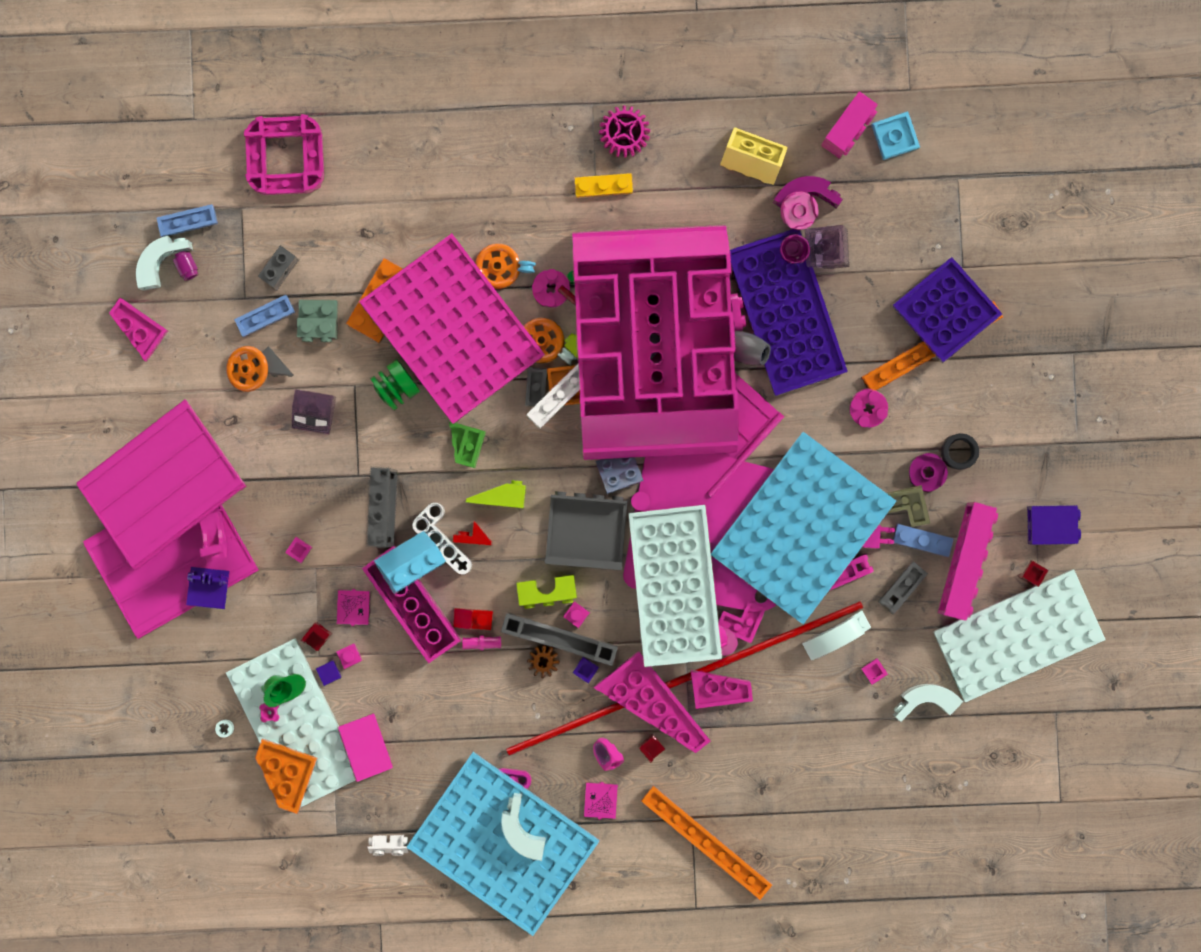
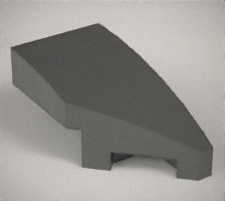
[255,346,294,377]

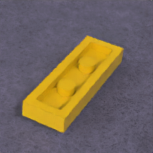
[575,173,633,198]

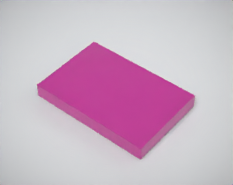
[337,713,393,782]

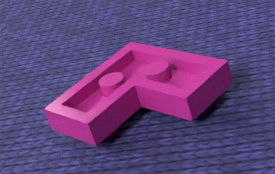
[718,601,766,643]

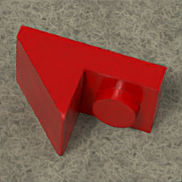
[453,521,492,545]
[453,608,493,630]

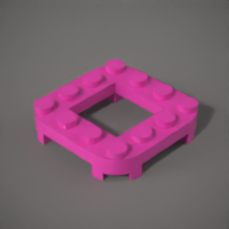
[244,114,324,195]

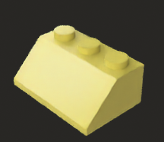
[720,127,788,185]

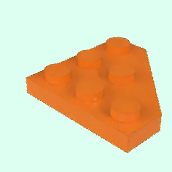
[255,739,318,814]

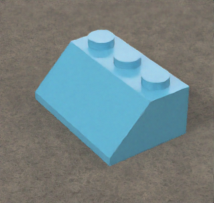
[374,531,446,594]

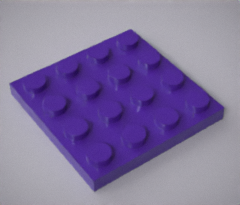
[893,257,1002,364]

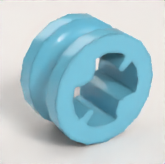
[518,261,536,273]

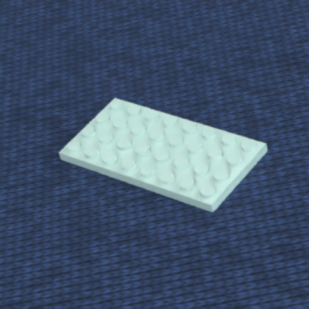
[629,505,722,667]
[933,569,1106,702]
[226,638,355,808]

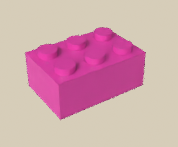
[821,91,878,159]

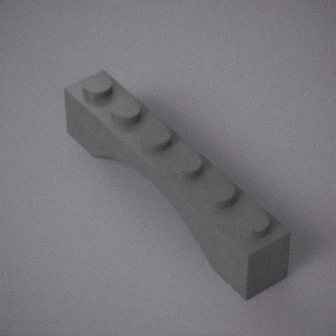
[501,613,618,666]

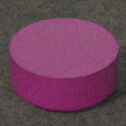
[631,492,651,511]

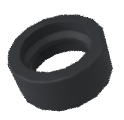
[941,433,979,470]

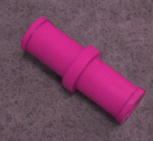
[462,635,501,651]

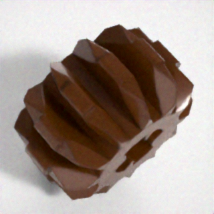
[527,645,560,678]

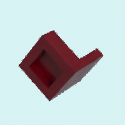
[1018,560,1049,587]
[301,622,332,651]
[638,734,665,763]

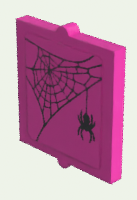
[337,589,370,626]
[584,782,618,820]

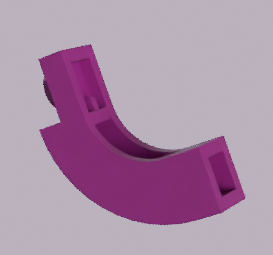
[772,176,843,209]

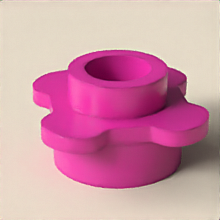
[259,703,280,723]

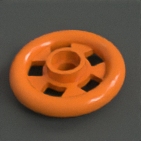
[475,244,520,289]
[524,318,564,363]
[226,346,268,392]

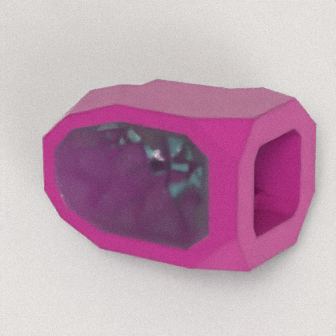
[593,738,624,771]

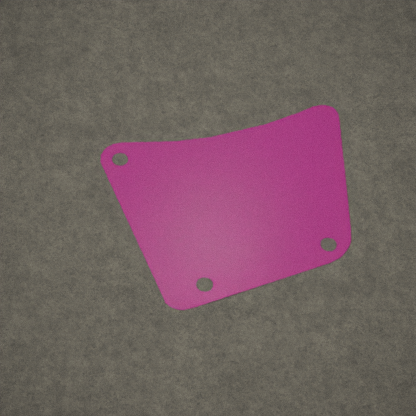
[623,453,776,612]

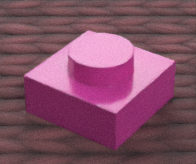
[285,537,313,563]
[563,601,590,628]
[337,643,362,669]
[861,658,888,685]

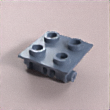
[595,457,643,494]

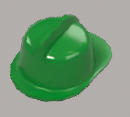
[261,674,306,707]

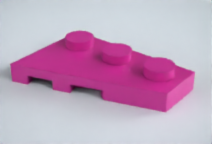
[109,298,168,362]
[691,670,753,709]

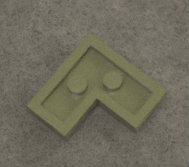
[887,485,930,527]

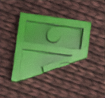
[449,421,486,468]

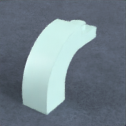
[136,236,193,291]
[802,611,871,661]
[893,684,963,722]
[502,793,546,861]

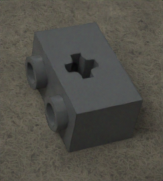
[258,245,299,290]

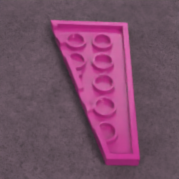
[594,651,711,753]

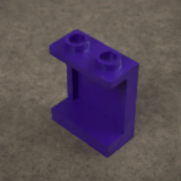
[1027,505,1081,545]

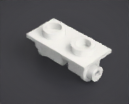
[368,835,408,856]

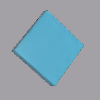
[871,112,920,160]

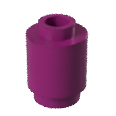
[173,251,199,281]

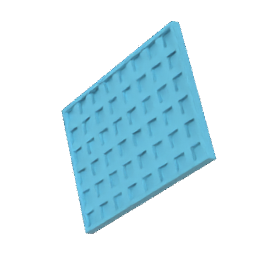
[711,432,896,624]
[407,752,599,936]

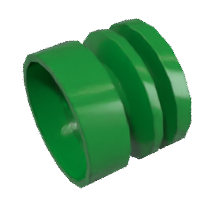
[370,359,421,411]

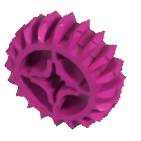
[599,105,650,158]

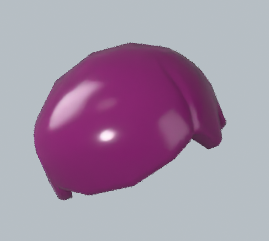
[780,234,810,264]

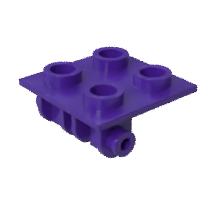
[186,567,230,609]

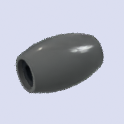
[734,331,771,365]

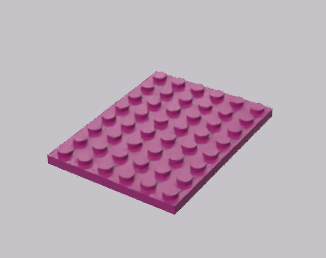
[359,233,545,424]

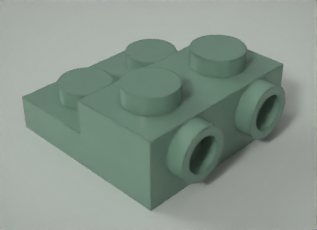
[297,300,338,342]

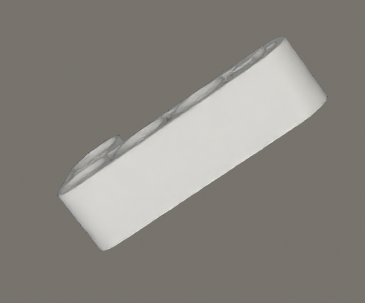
[412,503,472,574]

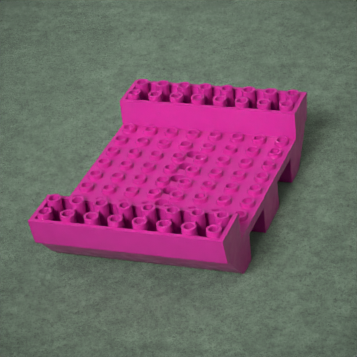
[572,225,739,460]

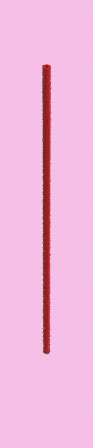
[506,601,863,756]

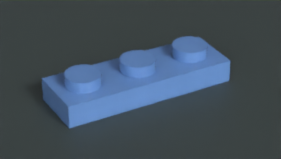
[156,204,218,237]
[234,295,295,337]
[893,524,954,557]

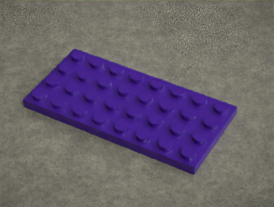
[730,229,848,396]

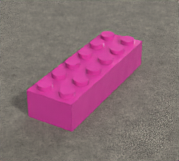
[937,502,998,621]
[362,546,462,664]

